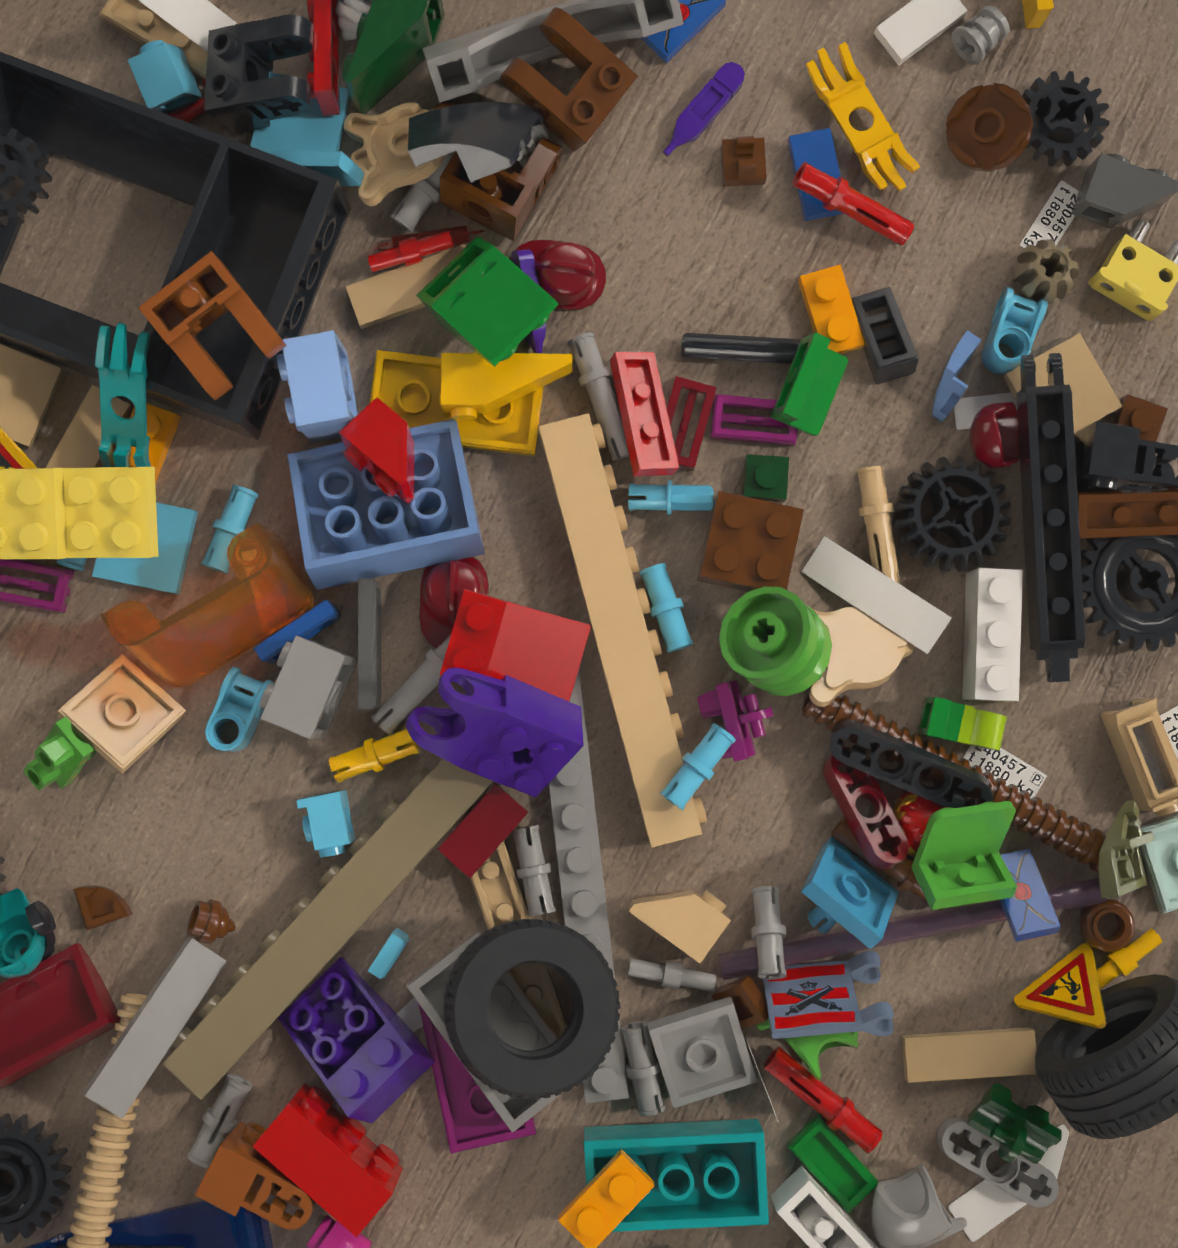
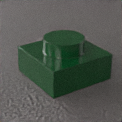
[743,454,789,502]

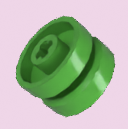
[719,586,832,696]

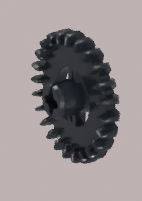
[1080,535,1178,652]

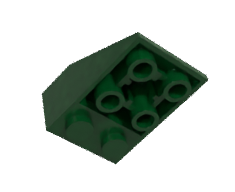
[342,0,445,115]

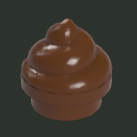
[187,899,236,944]

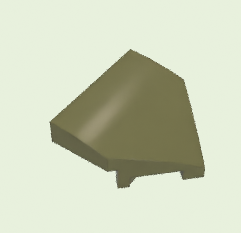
[1099,801,1154,898]

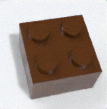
[697,491,804,592]

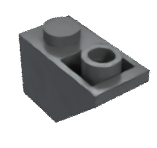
[1071,153,1178,228]

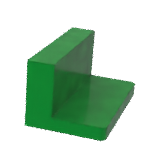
[770,332,848,436]

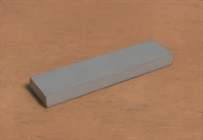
[82,937,227,1119]

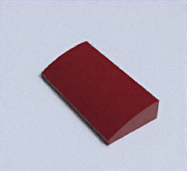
[0,943,120,1089]

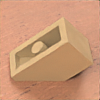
[627,890,731,963]

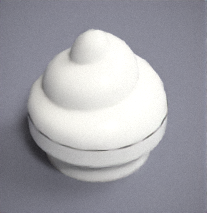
[335,0,371,41]

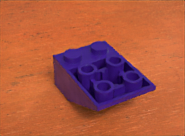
[278,957,435,1123]

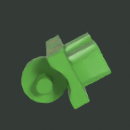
[23,717,97,791]

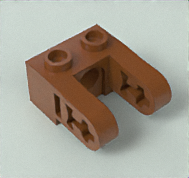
[138,251,287,401]
[195,1121,316,1230]

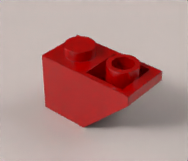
[339,397,415,504]

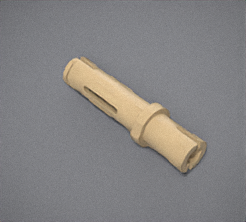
[857,466,901,585]

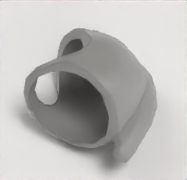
[872,1164,967,1248]

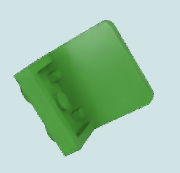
[911,801,1017,910]

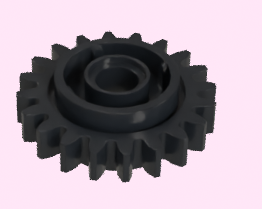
[0,1113,72,1243]

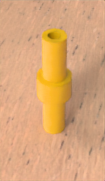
[1097,928,1163,990]

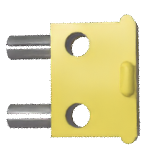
[1088,220,1178,321]

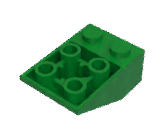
[416,236,559,367]

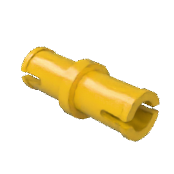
[329,728,420,783]

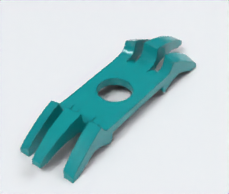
[95,323,151,467]

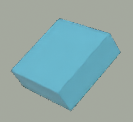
[368,928,410,979]

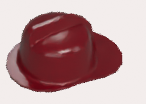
[509,240,606,310]
[419,557,489,649]

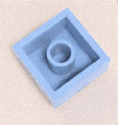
[277,330,358,442]

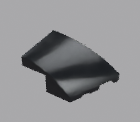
[408,102,545,182]

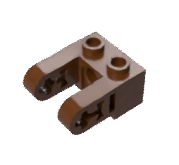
[500,7,638,152]
[440,137,564,241]

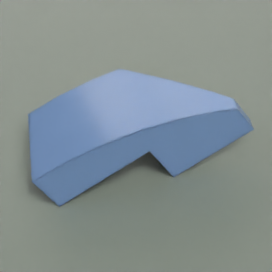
[932,330,981,423]

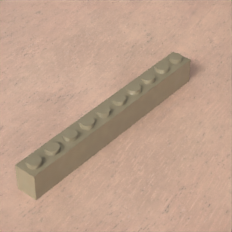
[162,757,494,1100]

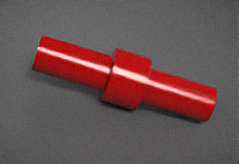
[367,231,454,272]

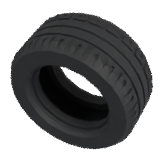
[1035,974,1178,1139]

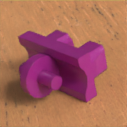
[697,680,774,762]

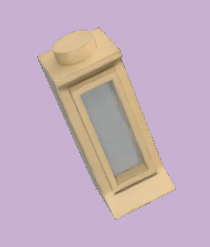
[1100,698,1178,816]

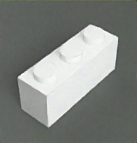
[962,568,1023,702]

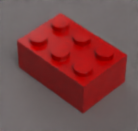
[252,1083,403,1238]

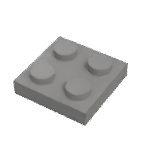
[647,997,757,1108]

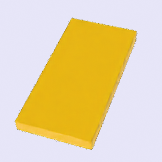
[370,350,544,457]

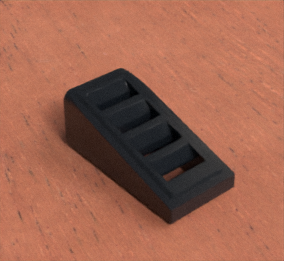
[851,287,919,384]

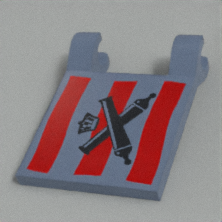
[763,951,894,1039]

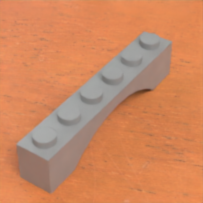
[422,0,684,103]

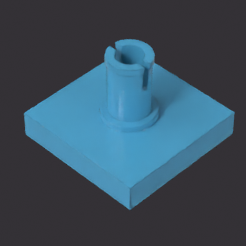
[801,837,899,950]

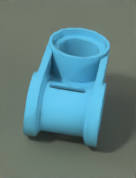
[982,286,1048,375]
[205,666,275,752]

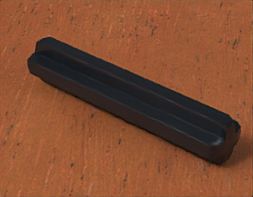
[681,333,801,364]

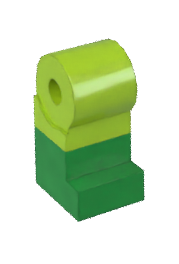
[918,697,1007,751]

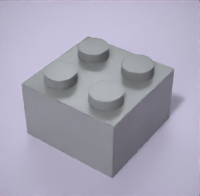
[260,636,358,739]

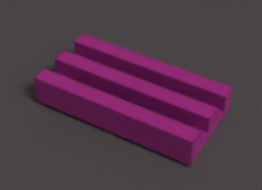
[710,394,797,447]
[0,559,74,613]

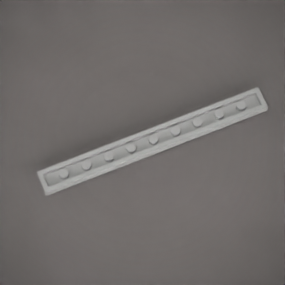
[549,670,629,1103]

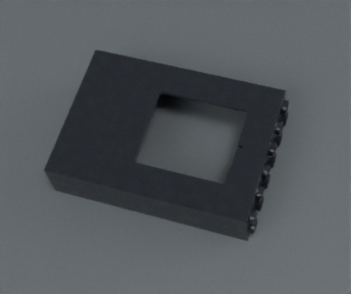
[0,52,351,440]

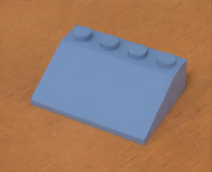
[287,419,485,590]

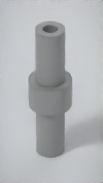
[628,958,716,992]

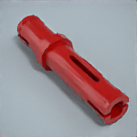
[792,162,914,246]
[763,1046,883,1154]

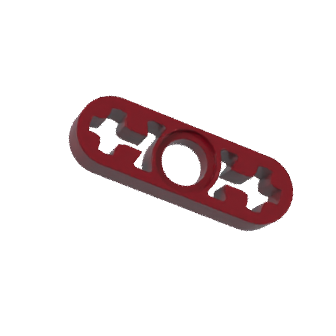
[823,747,909,869]

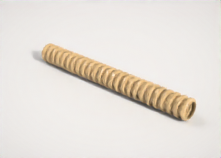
[66,993,148,1248]

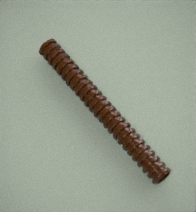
[802,695,1106,871]

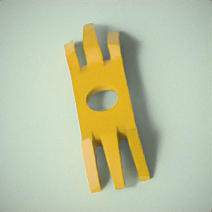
[806,41,920,191]

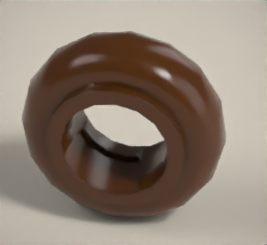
[1080,898,1135,953]

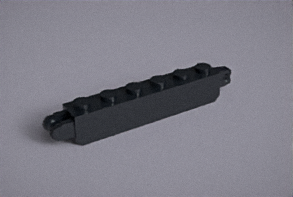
[1016,353,1085,683]

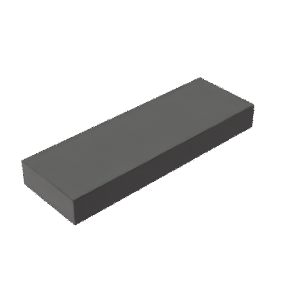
[358,578,381,710]

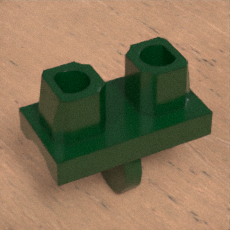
[967,1083,1062,1164]

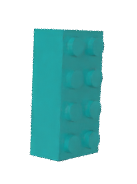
[584,1119,769,1232]

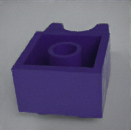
[406,668,584,798]

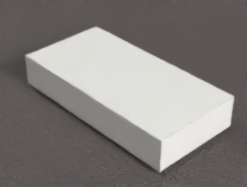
[873,0,968,66]

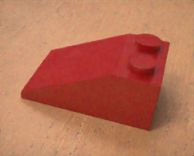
[439,589,591,701]

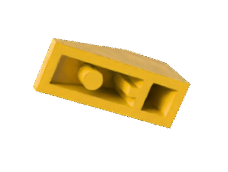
[441,353,572,420]

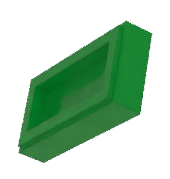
[786,1114,879,1213]

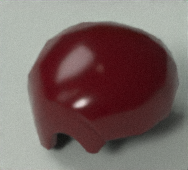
[969,402,1020,468]

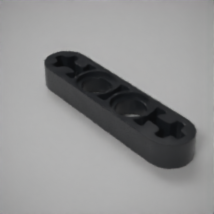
[830,720,994,808]

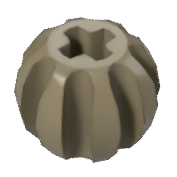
[1013,239,1079,304]

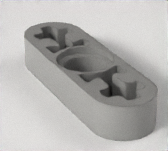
[937,1118,1059,1208]

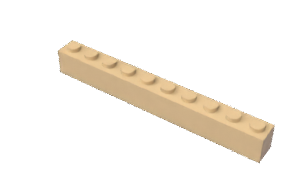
[539,413,707,848]

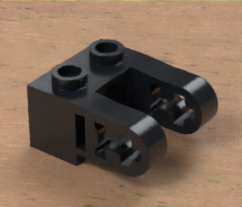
[204,14,313,133]
[1074,421,1178,492]

